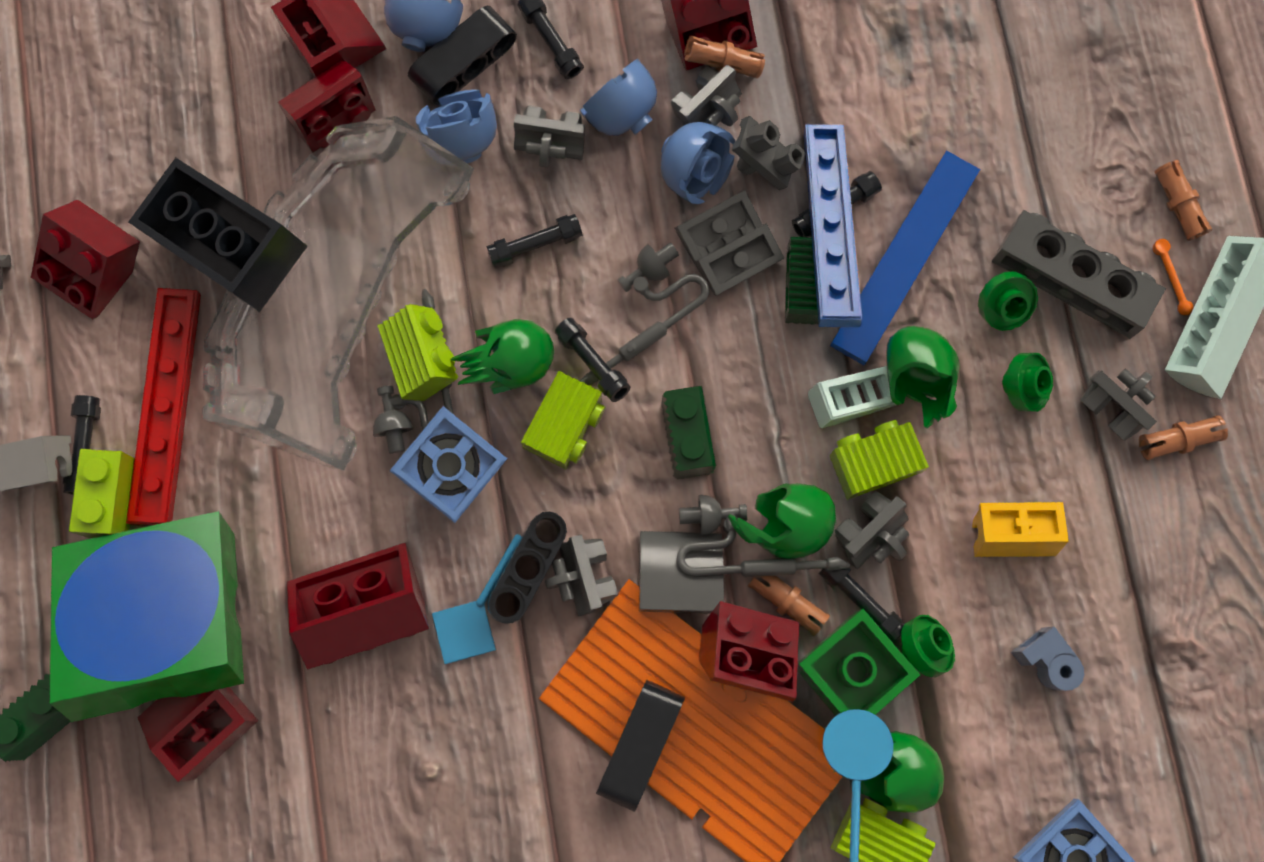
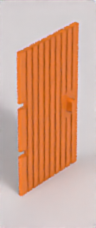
[538,579,842,862]

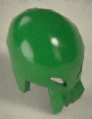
[451,319,554,394]
[886,326,960,429]
[728,483,836,559]
[833,731,945,813]

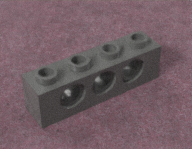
[992,210,1166,339]

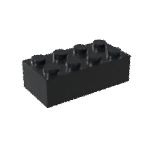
[128,157,307,312]

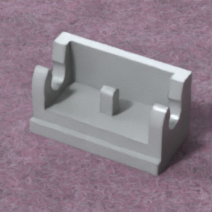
[0,435,72,492]

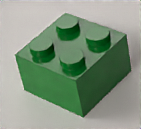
[797,609,920,716]

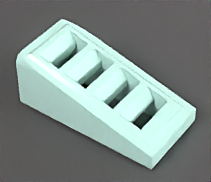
[808,366,896,428]

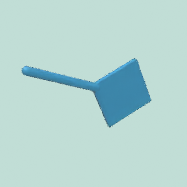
[432,534,521,664]

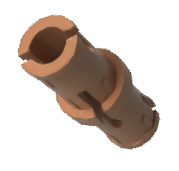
[684,36,765,78]
[1154,160,1213,241]
[1139,415,1228,460]
[748,576,830,636]

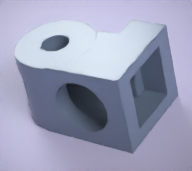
[1011,627,1085,691]

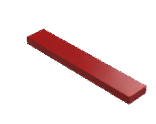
[126,288,201,526]

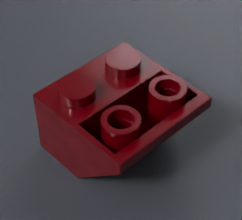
[271,0,386,77]
[661,0,758,70]
[278,59,376,153]
[31,200,140,320]
[699,601,799,702]
[137,687,258,782]

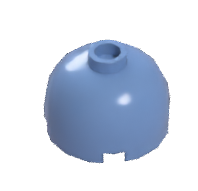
[384,0,464,52]
[579,59,657,136]
[416,90,497,163]
[661,122,735,204]

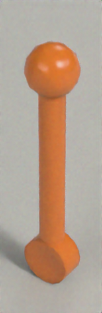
[1152,239,1194,316]

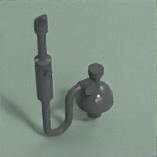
[580,242,709,385]
[373,289,457,454]
[676,495,850,577]

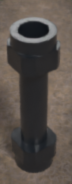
[517,0,584,79]
[792,171,882,238]
[486,214,583,268]
[555,318,631,402]
[62,395,101,495]
[818,556,905,642]

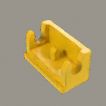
[972,502,1069,557]

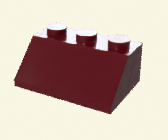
[287,542,429,670]

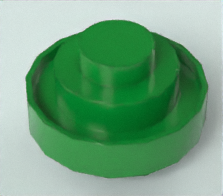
[978,272,1038,331]
[1002,353,1053,412]
[901,615,955,678]

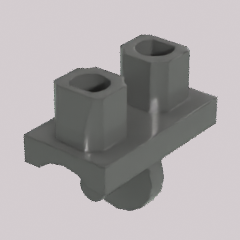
[671,65,742,126]
[513,106,585,168]
[732,116,805,190]
[1080,368,1157,441]
[835,491,909,570]
[544,534,618,617]

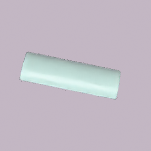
[1165,236,1264,399]

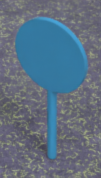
[822,709,893,862]

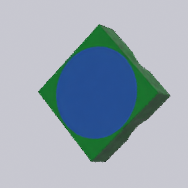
[50,511,244,722]

